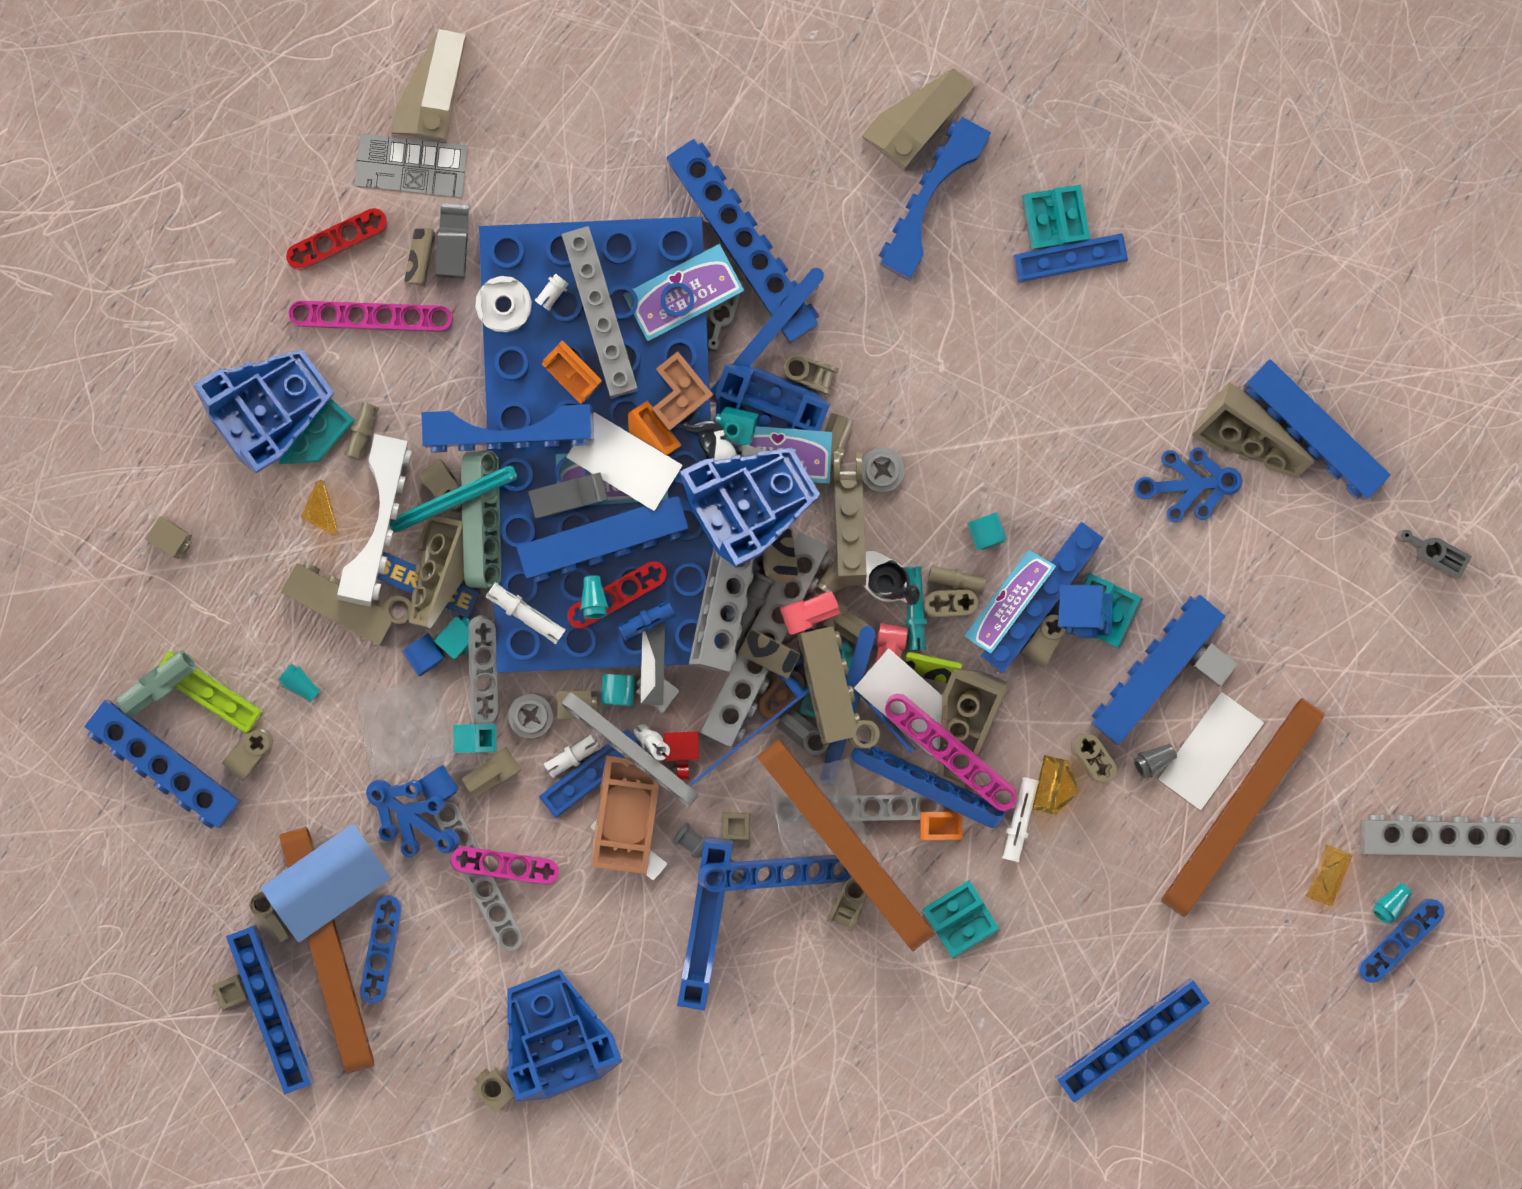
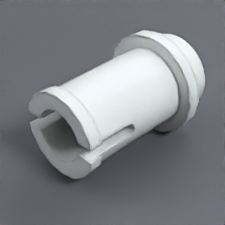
[535,274,569,311]

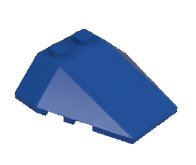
[193,349,334,473]
[715,364,830,431]
[680,448,820,567]
[507,969,623,1102]

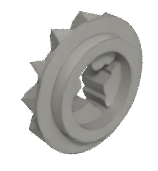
[862,448,905,492]
[508,694,553,738]

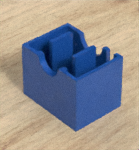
[1058,585,1113,639]

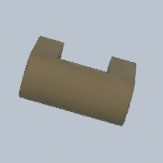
[923,590,978,618]
[1071,734,1117,782]

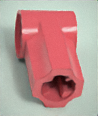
[780,591,840,635]
[875,623,908,663]

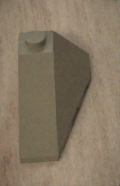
[391,29,466,143]
[862,68,975,171]
[1192,382,1314,478]
[409,516,464,628]
[938,670,1007,788]

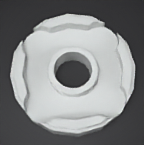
[475,276,532,333]

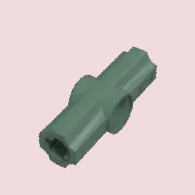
[117,650,197,718]

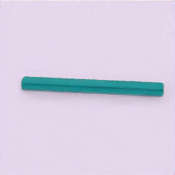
[390,466,517,533]

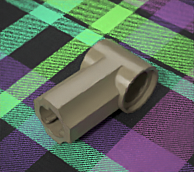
[825,413,853,471]
[819,600,870,645]
[462,747,521,798]
[249,890,292,946]

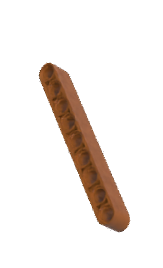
[1161,698,1325,917]
[757,739,935,952]
[279,826,375,1074]

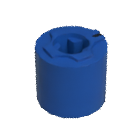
[402,633,445,677]
[419,765,459,808]

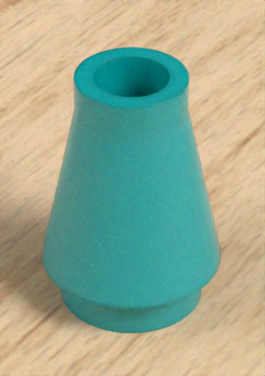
[581,576,609,619]
[278,663,320,702]
[1372,883,1412,924]

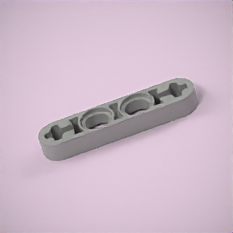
[468,615,498,724]

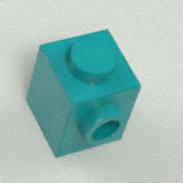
[715,407,758,446]
[434,616,478,660]
[453,724,497,753]

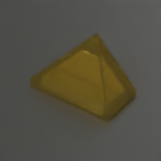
[301,480,340,536]
[1033,755,1080,815]
[1306,845,1353,907]

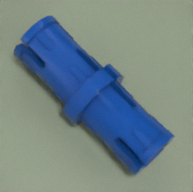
[618,600,676,641]

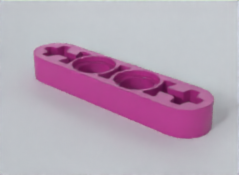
[450,847,559,885]

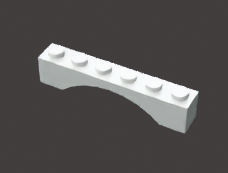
[337,434,412,607]

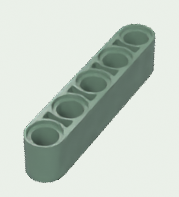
[461,450,502,588]

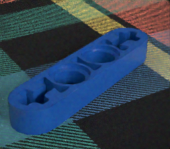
[360,895,402,1003]
[1358,899,1445,983]

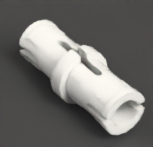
[633,724,670,760]
[544,734,601,778]

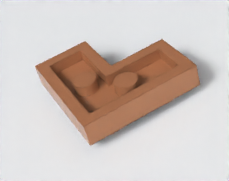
[652,351,713,431]

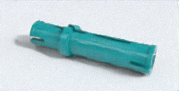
[904,566,927,651]

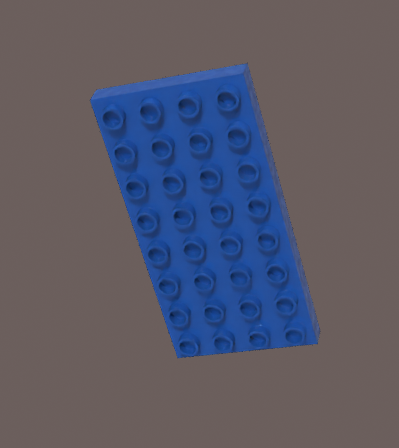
[479,216,721,673]

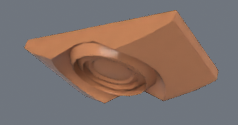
[591,756,662,874]

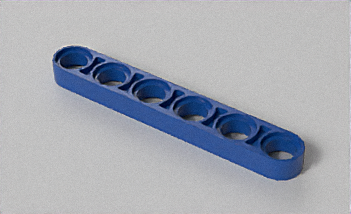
[851,741,1005,828]
[698,855,851,892]

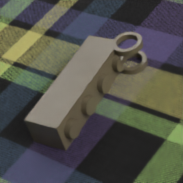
[833,452,867,586]
[281,562,411,646]
[796,626,880,749]

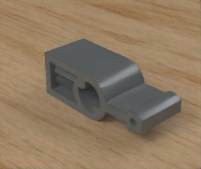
[435,203,469,279]
[708,281,743,352]
[528,472,608,519]
[1396,530,1472,579]

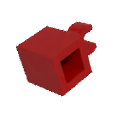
[662,731,699,780]

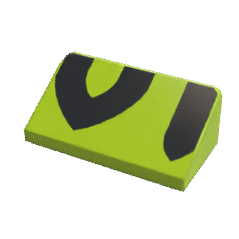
[904,652,962,683]

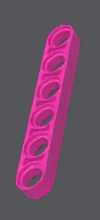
[288,301,453,332]
[885,693,1017,811]

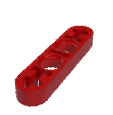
[286,208,388,270]
[568,561,667,629]

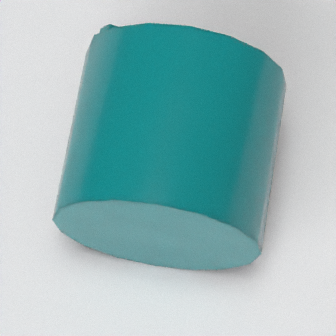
[967,512,1007,551]
[601,674,635,706]

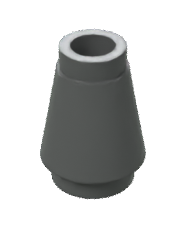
[1134,743,1177,778]

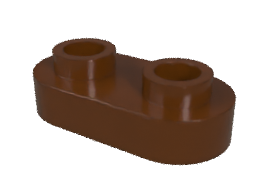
[759,670,805,720]

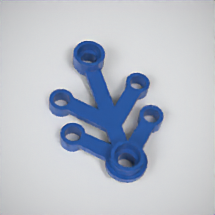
[1134,448,1242,523]
[366,780,460,858]

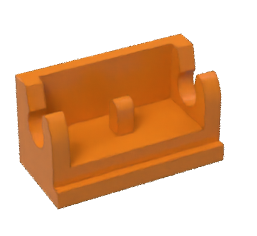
[542,340,603,404]

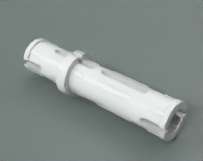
[486,582,566,644]
[1002,777,1039,862]

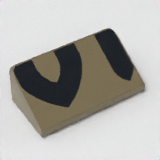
[404,228,435,286]
[762,528,799,585]
[738,629,801,679]

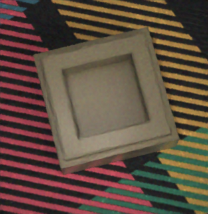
[722,812,751,841]
[212,974,249,1011]

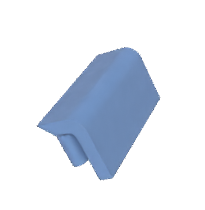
[260,824,391,943]

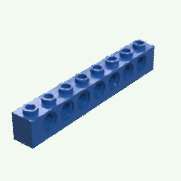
[666,139,819,344]

